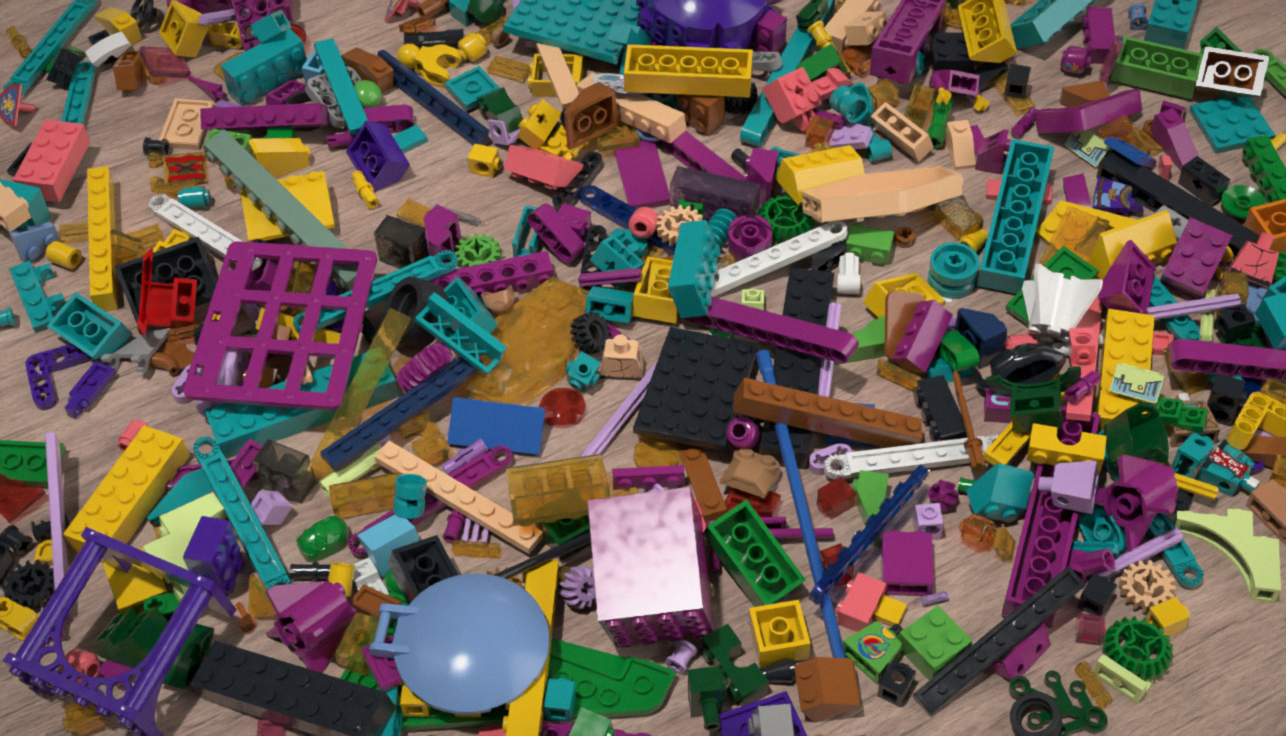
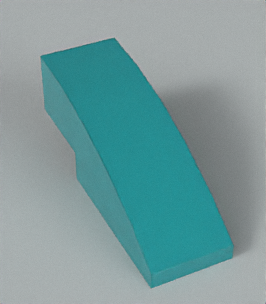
[608,23,653,47]

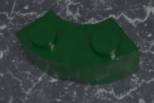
[476,87,523,133]
[163,623,214,689]

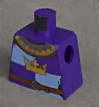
[1092,177,1144,217]

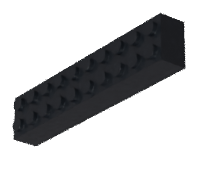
[759,268,834,470]

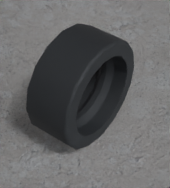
[1010,692,1063,736]

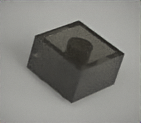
[374,215,430,269]
[253,439,317,504]

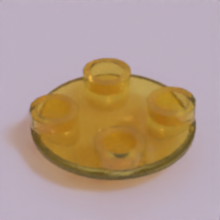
[634,438,681,467]

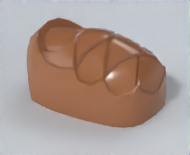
[481,285,515,314]

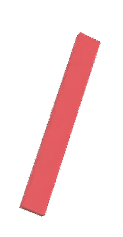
[1066,297,1102,421]

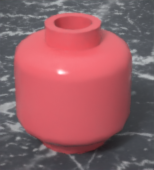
[628,207,659,239]
[61,648,100,684]

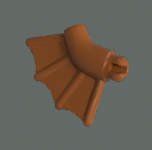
[149,339,195,375]

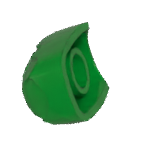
[296,516,349,562]

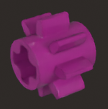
[928,479,959,511]

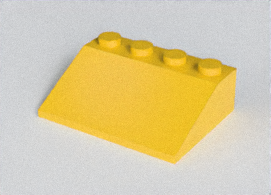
[240,171,335,242]

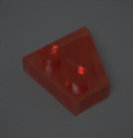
[0,474,46,523]
[724,487,781,518]

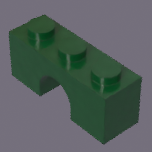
[700,624,769,706]

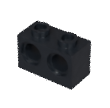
[1207,373,1247,427]

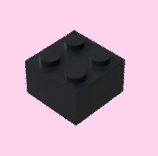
[930,32,975,73]

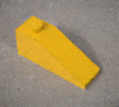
[94,7,142,45]

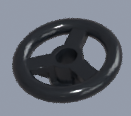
[130,0,157,29]

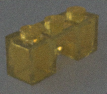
[398,409,450,468]

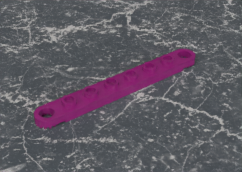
[348,445,513,557]

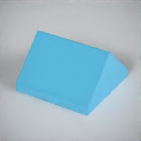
[357,514,420,578]

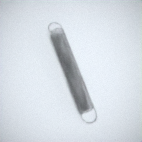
[428,204,485,226]

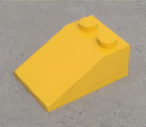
[632,256,679,323]
[863,273,946,318]

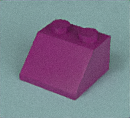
[746,148,778,206]

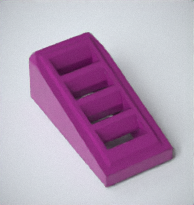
[266,79,306,105]

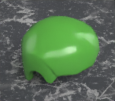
[354,80,382,108]

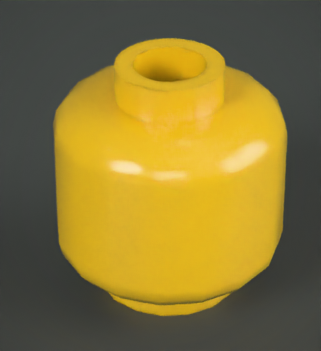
[458,33,488,63]

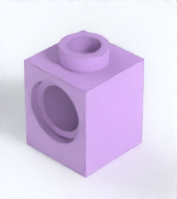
[251,491,293,525]
[913,503,943,540]

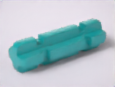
[1070,541,1119,556]

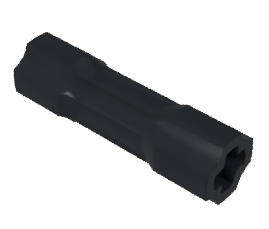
[404,28,465,48]

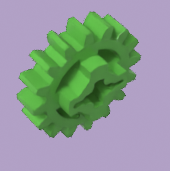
[454,233,502,268]

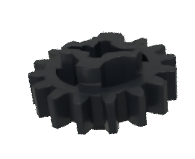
[2,560,55,611]

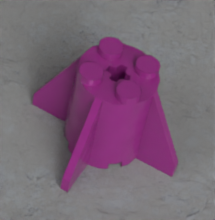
[1095,455,1178,552]
[265,581,357,673]

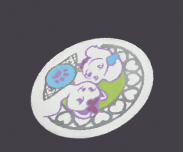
[592,73,645,94]

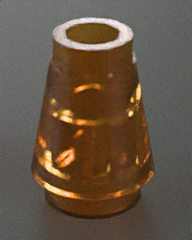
[1099,115,1133,141]

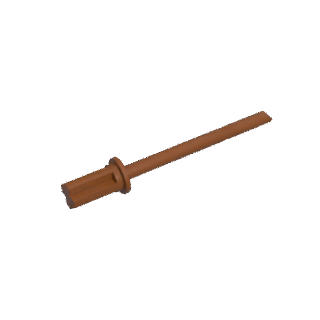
[953,371,986,471]

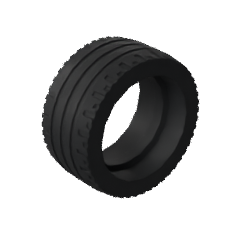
[383,276,448,348]

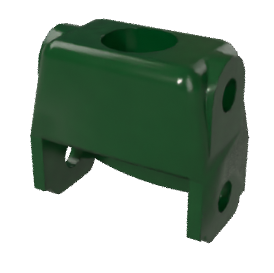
[1103,402,1169,474]

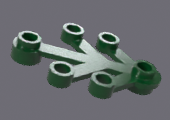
[1009,670,1108,736]

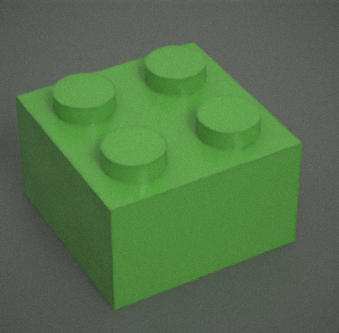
[899,605,973,681]

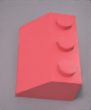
[504,145,584,190]

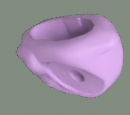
[196,350,250,417]

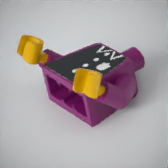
[929,70,989,112]

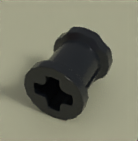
[143,137,169,157]
[0,525,33,555]

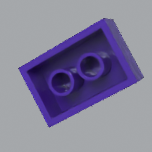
[183,516,245,598]

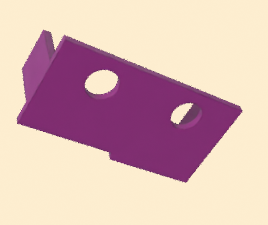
[991,622,1051,682]

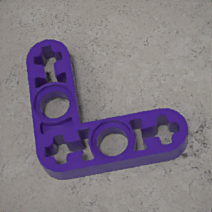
[25,344,92,411]

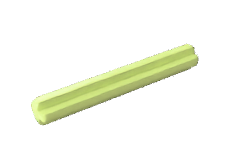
[1199,289,1216,342]

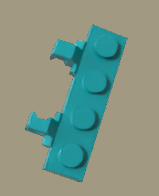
[9,261,66,333]

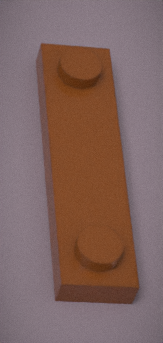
[679,446,728,522]

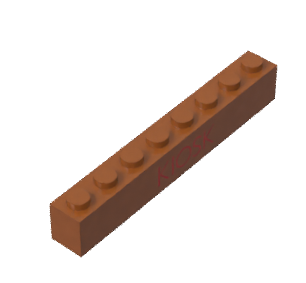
[733,378,922,448]

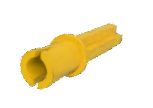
[1175,473,1219,500]

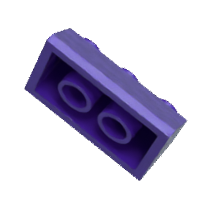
[346,120,410,192]

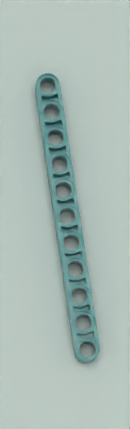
[740,0,835,147]

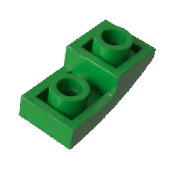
[1156,397,1208,433]

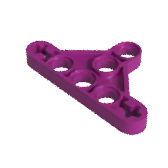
[231,0,290,52]

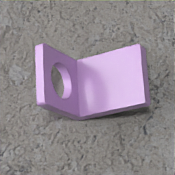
[487,119,520,145]

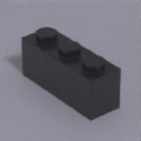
[913,375,967,442]

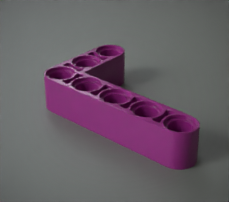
[1035,89,1143,133]

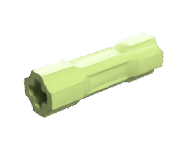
[319,443,382,499]

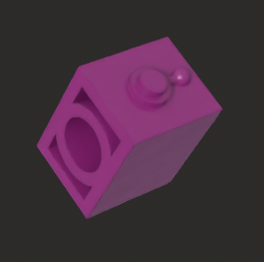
[558,203,592,241]

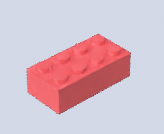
[13,119,90,202]

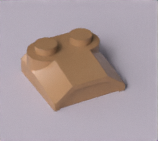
[719,448,781,498]

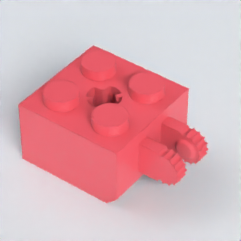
[762,67,822,131]

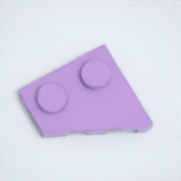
[827,119,873,149]

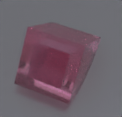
[1075,613,1105,646]

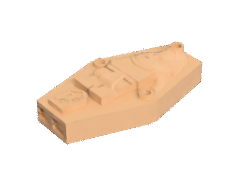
[802,166,964,224]

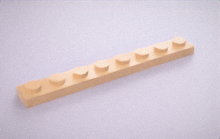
[374,441,543,554]

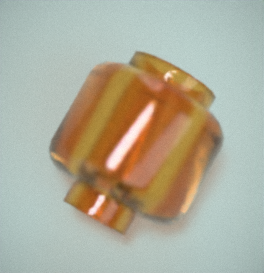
[959,514,998,550]

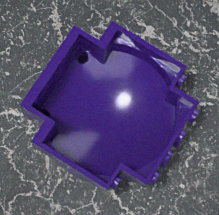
[636,0,775,49]

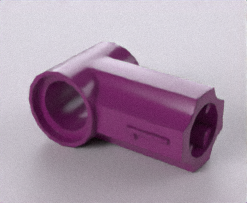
[1066,548,1115,582]

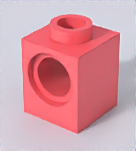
[1068,328,1096,364]

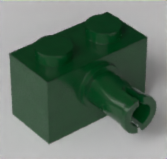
[687,666,727,731]

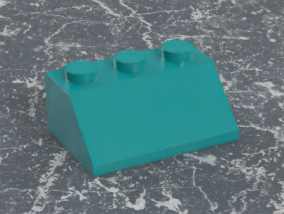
[47,292,133,359]

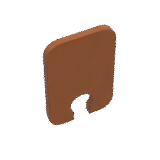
[884,291,924,360]

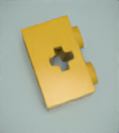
[516,99,561,149]

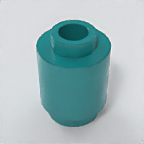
[178,186,211,209]

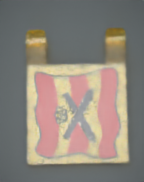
[148,151,208,192]

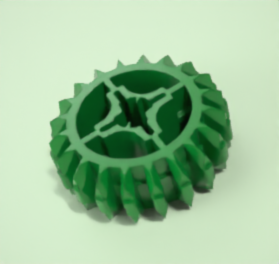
[758,193,815,245]
[1102,616,1173,682]

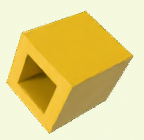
[1146,596,1190,636]

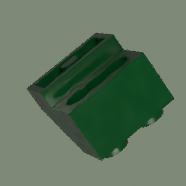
[91,607,168,668]

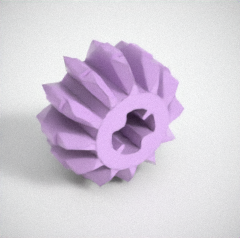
[560,565,596,609]

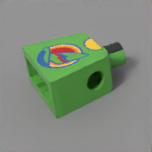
[843,622,903,685]

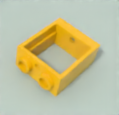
[528,54,584,97]

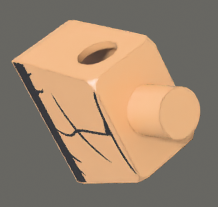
[600,335,645,381]

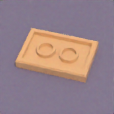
[159,98,215,150]

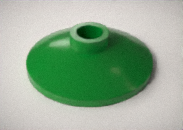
[1221,185,1266,219]

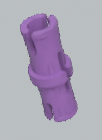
[441,438,489,475]

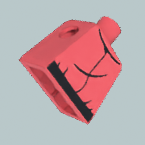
[1227,232,1279,288]

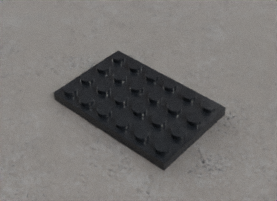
[633,327,758,452]

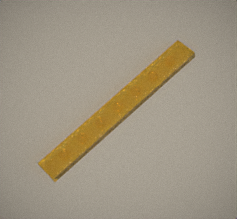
[306,308,411,479]

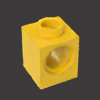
[467,144,502,178]

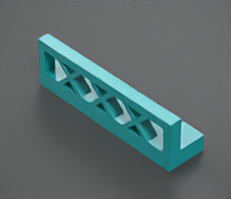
[415,292,507,376]

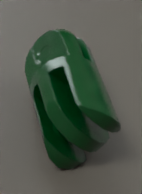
[796,0,828,33]

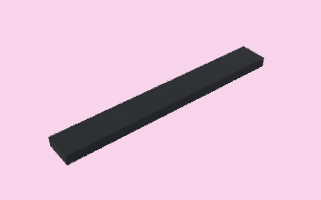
[913,566,1086,716]

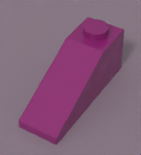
[1150,108,1199,170]

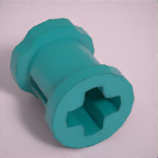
[0,307,16,327]

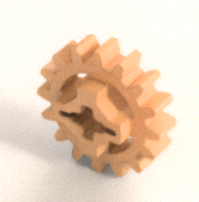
[657,205,702,246]
[1119,560,1176,613]

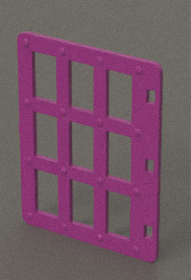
[183,241,377,410]

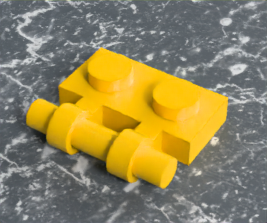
[540,124,589,160]

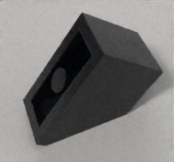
[811,232,847,272]

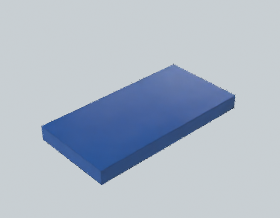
[447,397,546,455]

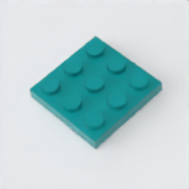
[1189,97,1276,154]

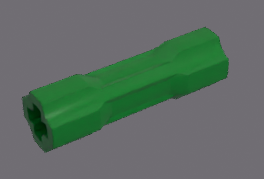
[927,95,953,150]

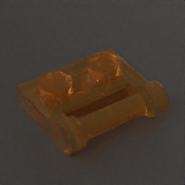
[840,42,875,78]

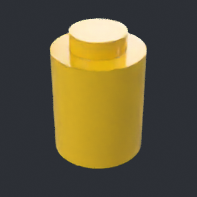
[46,241,82,269]
[328,562,355,597]

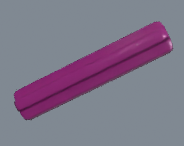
[578,268,642,287]

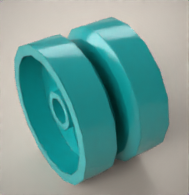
[927,242,980,299]

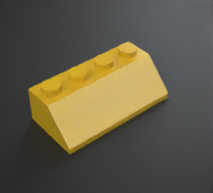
[958,0,1017,63]
[775,145,865,206]
[1089,210,1177,280]

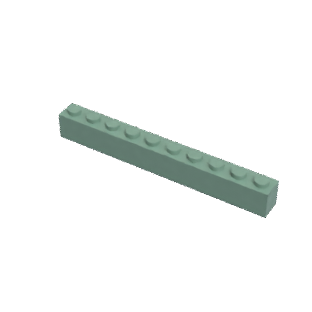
[204,129,359,291]

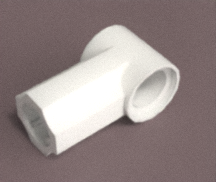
[837,253,860,295]

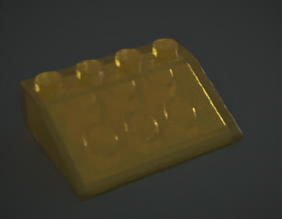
[506,454,610,527]

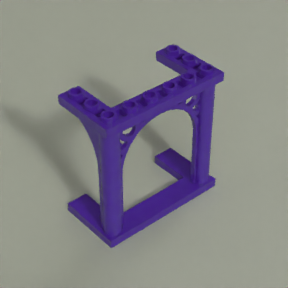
[3,527,237,736]

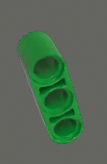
[936,330,980,372]

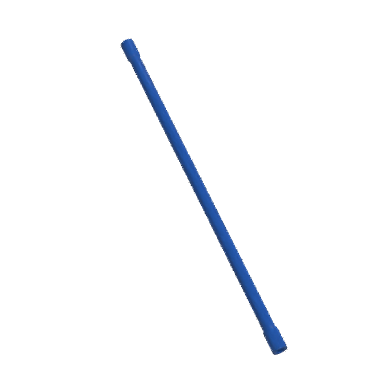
[756,350,846,658]

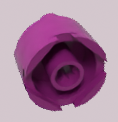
[728,215,772,262]

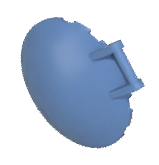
[369,573,549,715]

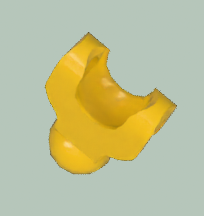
[397,44,462,88]

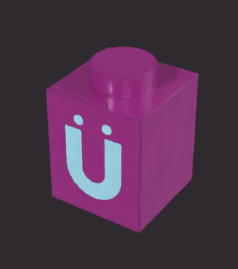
[984,389,1011,423]

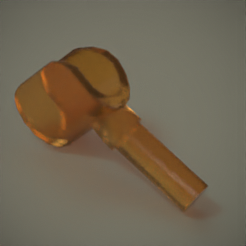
[236,602,256,633]

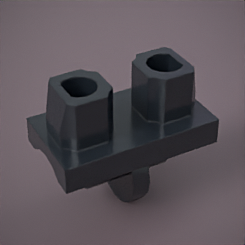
[46,47,81,89]

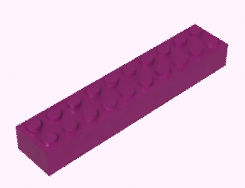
[1001,406,1100,628]

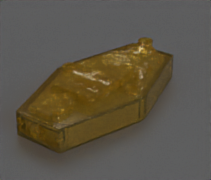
[466,277,589,406]

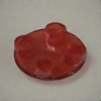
[539,388,585,426]

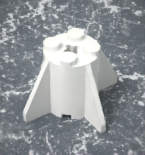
[1022,264,1103,343]

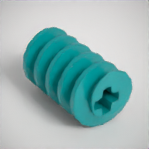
[707,209,737,250]

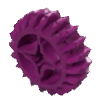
[396,343,455,393]

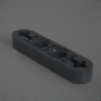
[552,151,603,213]
[579,225,607,296]

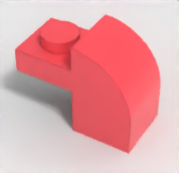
[811,68,854,101]

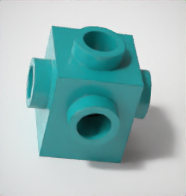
[565,351,601,391]

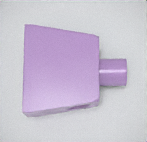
[1038,461,1099,514]

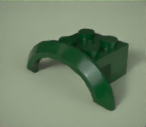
[986,366,1081,433]

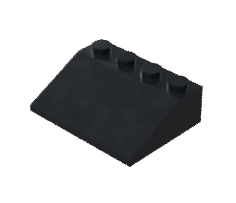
[114,236,217,323]

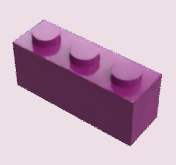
[1082,7,1117,64]
[893,300,953,374]

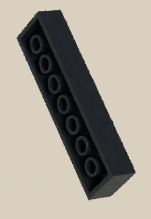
[190,641,396,736]

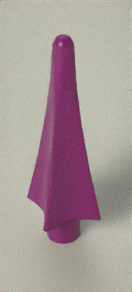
[187,75,227,103]

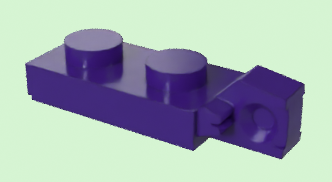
[64,362,116,419]

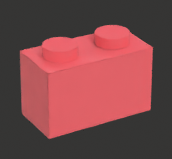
[836,572,886,632]

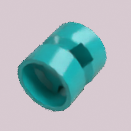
[829,86,868,123]
[393,474,427,519]

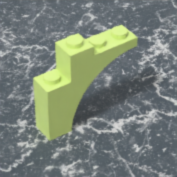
[143,492,226,602]
[1173,509,1281,603]

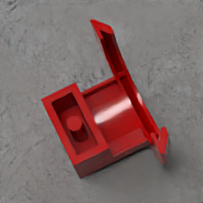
[137,248,197,340]

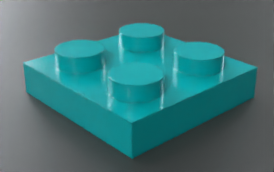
[445,66,500,111]

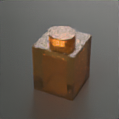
[805,115,834,151]

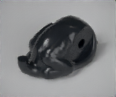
[974,343,1066,390]

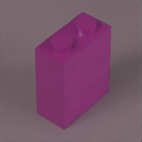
[881,530,934,596]

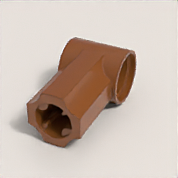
[416,0,450,21]

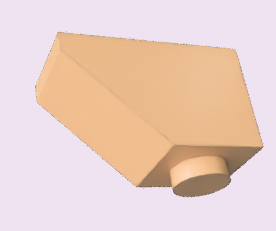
[945,120,976,170]

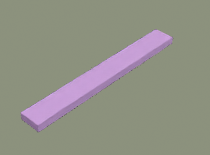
[45,432,71,616]

